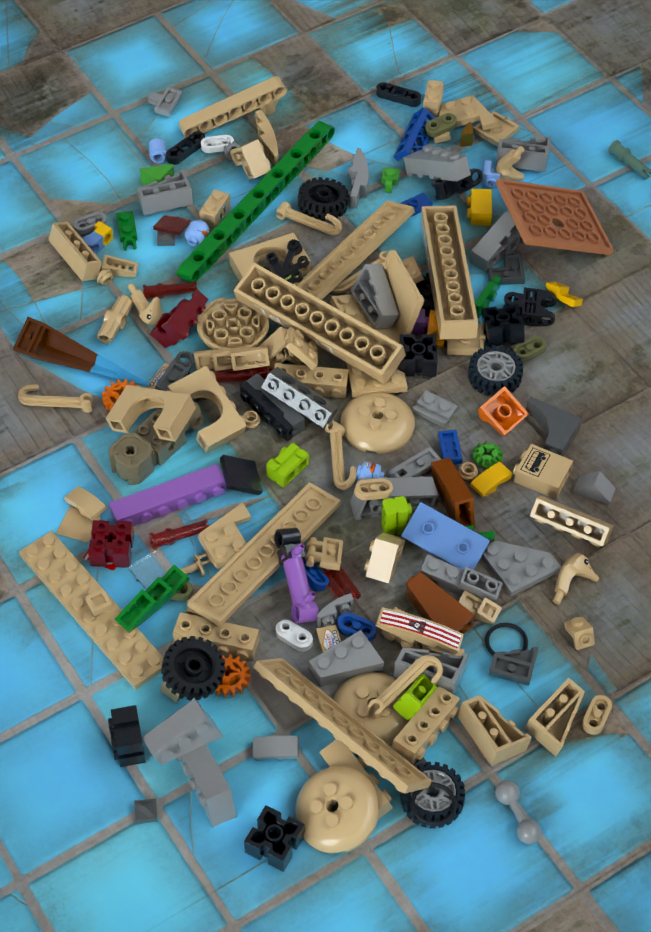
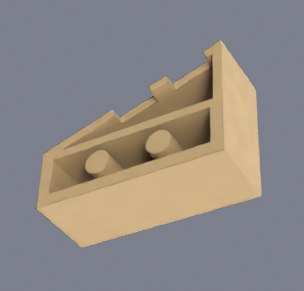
[524,678,585,757]
[457,695,532,766]

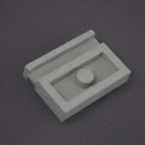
[412,390,458,428]

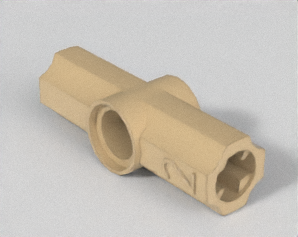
[97,295,133,345]

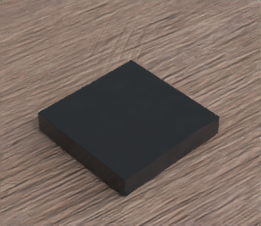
[219,455,263,495]

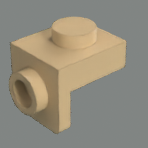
[564,617,595,650]

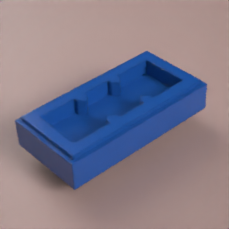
[400,193,433,217]
[437,430,463,465]

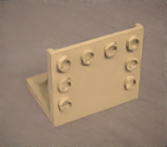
[330,250,424,343]

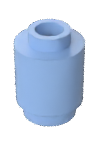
[149,138,166,163]

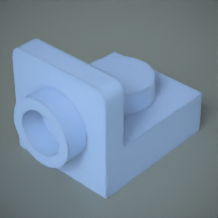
[482,160,500,188]

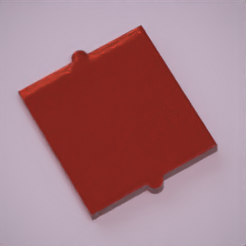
[153,215,191,235]

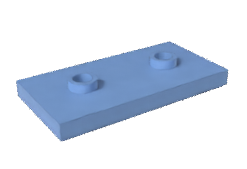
[401,502,490,570]

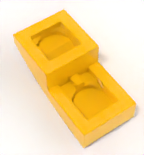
[545,282,583,307]
[470,462,513,497]

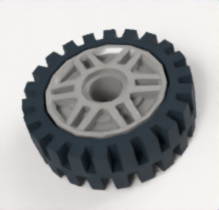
[468,345,523,396]
[400,762,465,829]

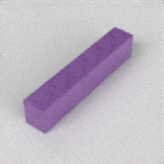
[109,464,227,526]

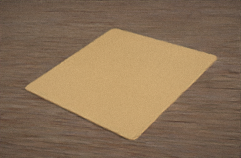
[56,506,101,543]

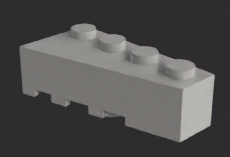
[403,144,471,181]

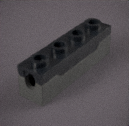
[240,373,305,441]

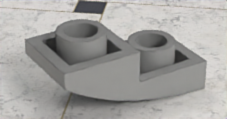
[317,593,354,628]
[253,736,299,761]

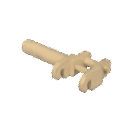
[180,551,220,576]

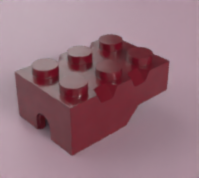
[150,290,208,348]

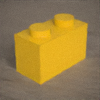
[467,189,492,226]

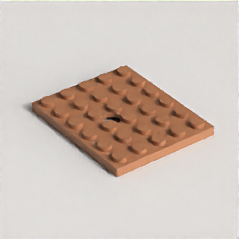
[496,178,614,255]

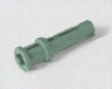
[608,140,651,179]

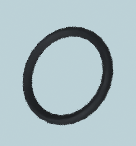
[485,623,528,656]
[410,782,457,826]

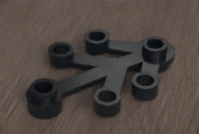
[263,239,309,284]

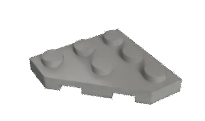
[481,541,561,596]

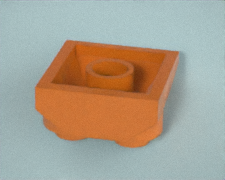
[478,386,529,437]

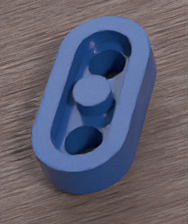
[303,558,329,591]
[338,613,377,642]

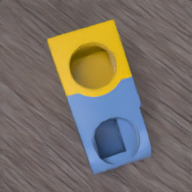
[83,221,113,254]

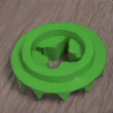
[472,441,503,468]

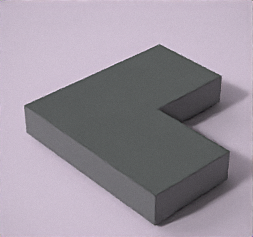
[488,254,525,285]

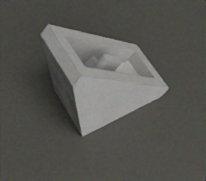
[573,471,616,505]

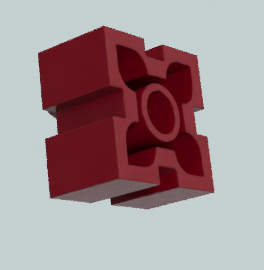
[88,520,134,568]

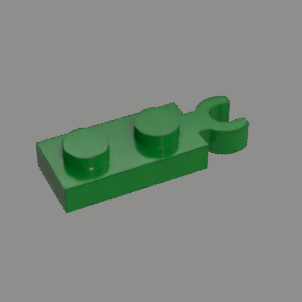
[116,211,138,251]
[475,275,502,319]

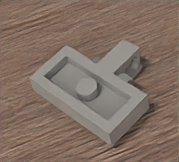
[148,87,182,117]

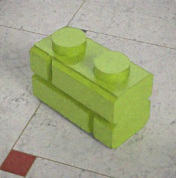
[266,443,309,487]
[381,496,412,536]
[393,674,437,720]

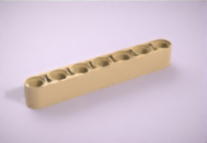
[178,76,287,138]

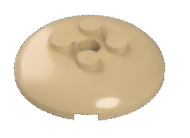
[197,297,269,349]
[340,392,415,454]
[333,672,411,746]
[295,766,380,854]

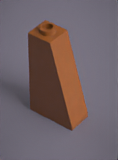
[431,458,475,528]
[406,572,475,634]

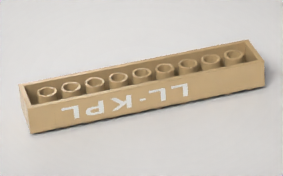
[421,206,478,339]
[233,263,406,384]

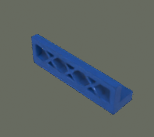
[393,107,435,161]

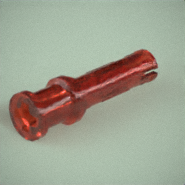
[143,281,197,300]
[214,366,270,382]
[149,519,209,550]

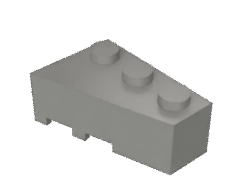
[350,264,399,329]

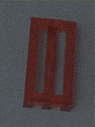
[324,566,361,599]

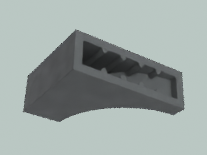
[526,397,582,456]

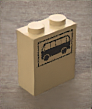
[513,444,573,499]

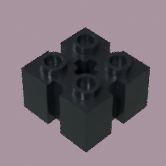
[482,304,525,347]
[399,334,438,377]
[108,705,146,767]
[244,805,305,872]

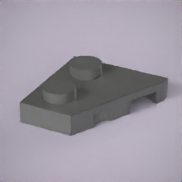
[489,647,539,685]

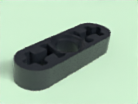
[376,82,421,107]
[166,131,205,165]

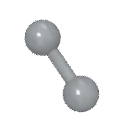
[495,780,542,845]

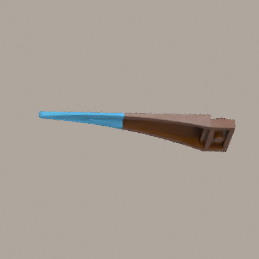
[13,317,151,387]

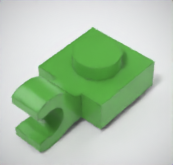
[381,168,400,193]

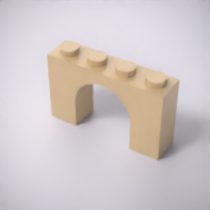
[229,233,311,282]
[167,366,247,454]
[106,385,196,442]

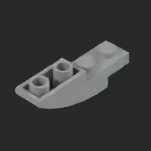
[348,148,369,209]
[420,554,503,600]

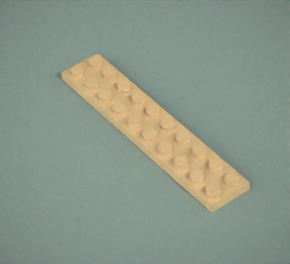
[295,200,415,300]
[188,482,341,627]
[19,531,164,690]
[253,658,432,794]

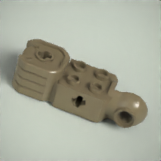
[109,402,204,485]

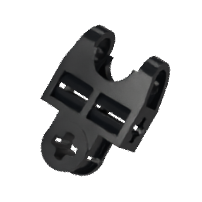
[431,168,483,200]
[502,287,557,327]

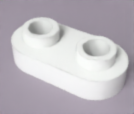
[201,135,234,153]
[276,620,313,652]

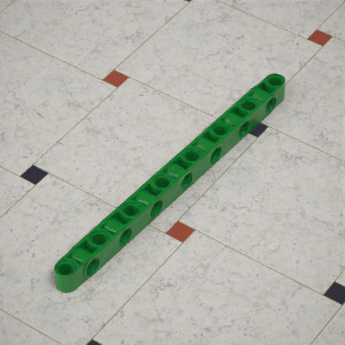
[177,121,335,284]

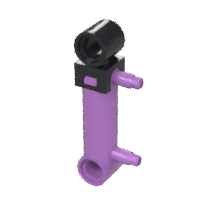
[274,528,319,624]

